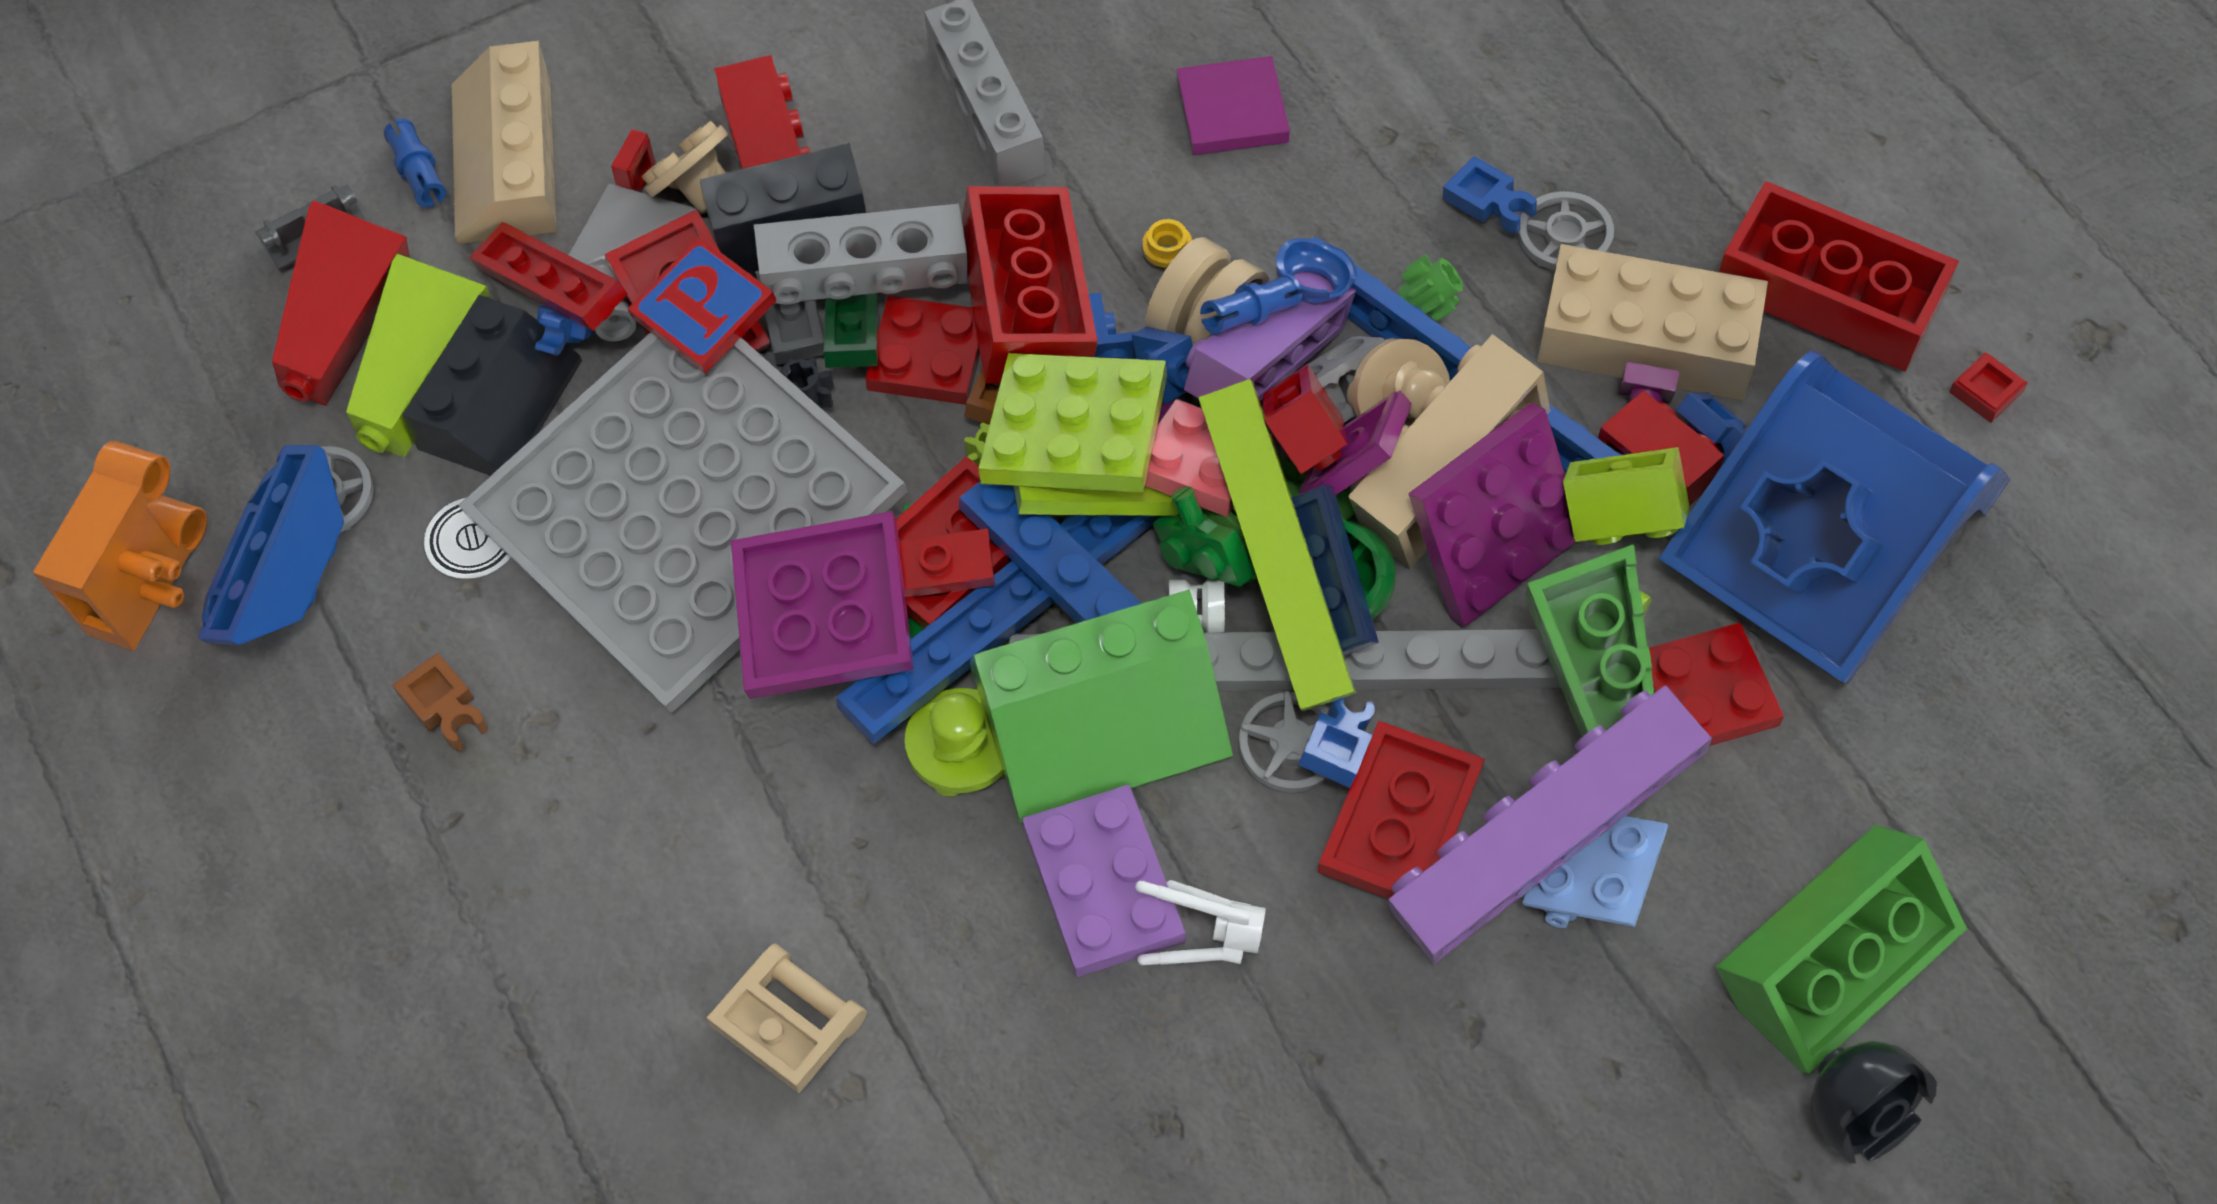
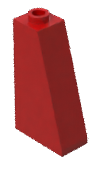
[272,200,410,406]

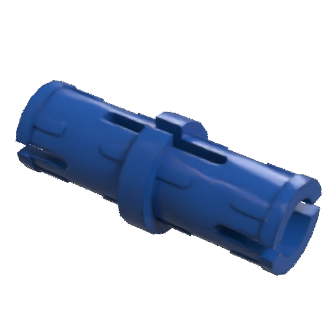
[383,118,447,208]
[1200,274,1302,335]

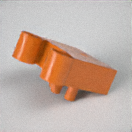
[33,440,207,651]

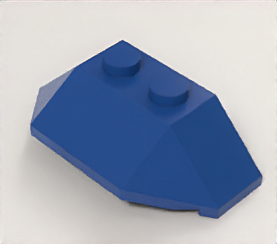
[198,445,344,645]

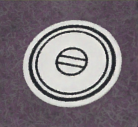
[424,498,510,579]

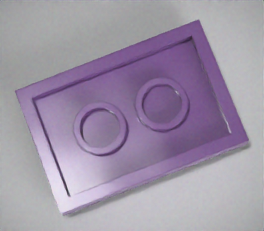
[1022,785,1186,978]

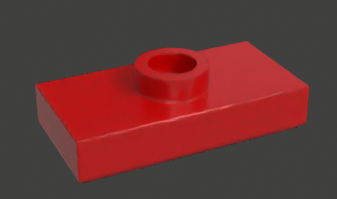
[899,529,995,597]

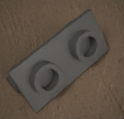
[255,184,367,271]

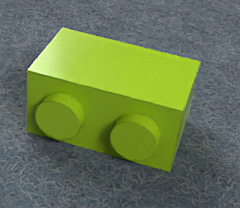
[1563,447,1690,545]

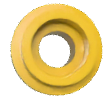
[1142,219,1192,268]

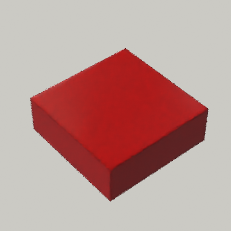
[611,129,656,193]
[1949,352,2028,423]

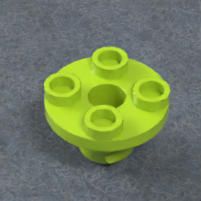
[905,688,1004,797]

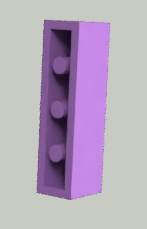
[1184,272,1356,401]

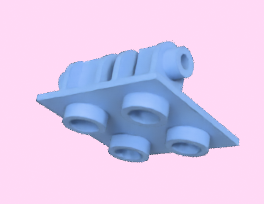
[1522,816,1668,928]

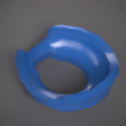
[1275,238,1357,304]

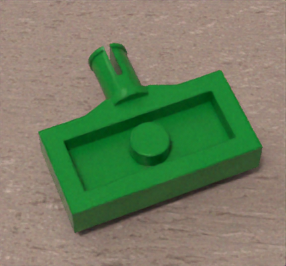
[1153,487,1255,587]

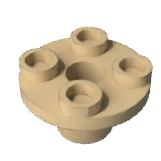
[641,120,728,213]
[1347,338,1450,427]

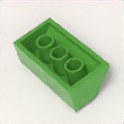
[1715,825,1967,1075]

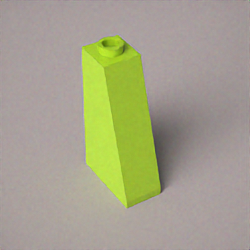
[346,254,491,457]

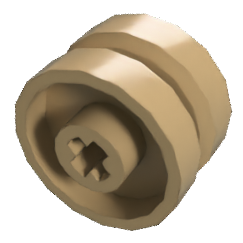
[1145,237,1269,346]

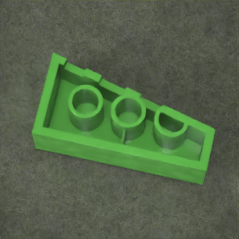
[1526,544,1654,738]

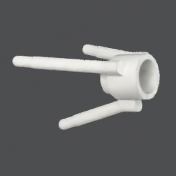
[1135,880,1266,965]

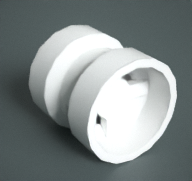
[1169,579,1225,633]

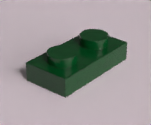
[824,293,878,368]

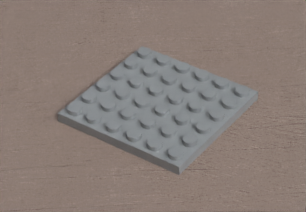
[459,332,908,714]

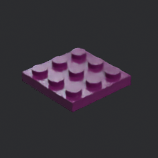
[1408,403,1575,627]
[731,511,914,699]

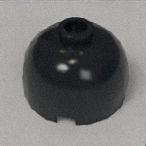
[1811,1041,1937,1164]

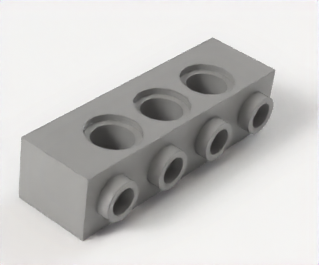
[924,0,1045,187]
[754,203,967,305]

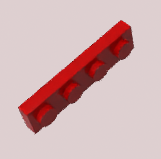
[469,222,628,331]

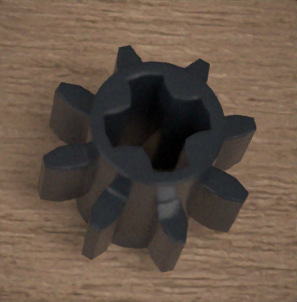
[780,357,834,410]

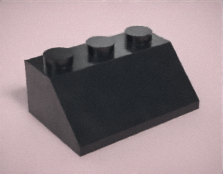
[700,143,867,278]
[403,295,582,476]

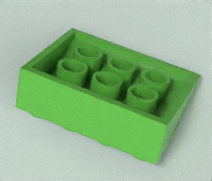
[969,589,1233,823]

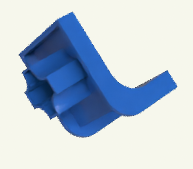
[1658,350,2010,684]

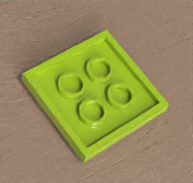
[978,353,1167,493]

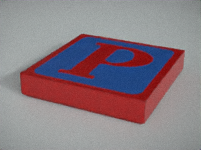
[627,237,777,374]

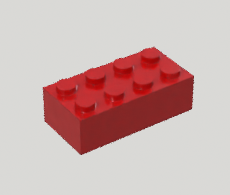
[1719,181,1959,372]
[961,186,1098,383]

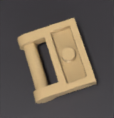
[707,944,867,1093]

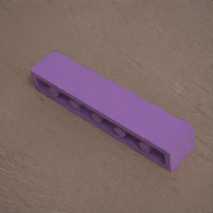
[1389,685,1712,965]

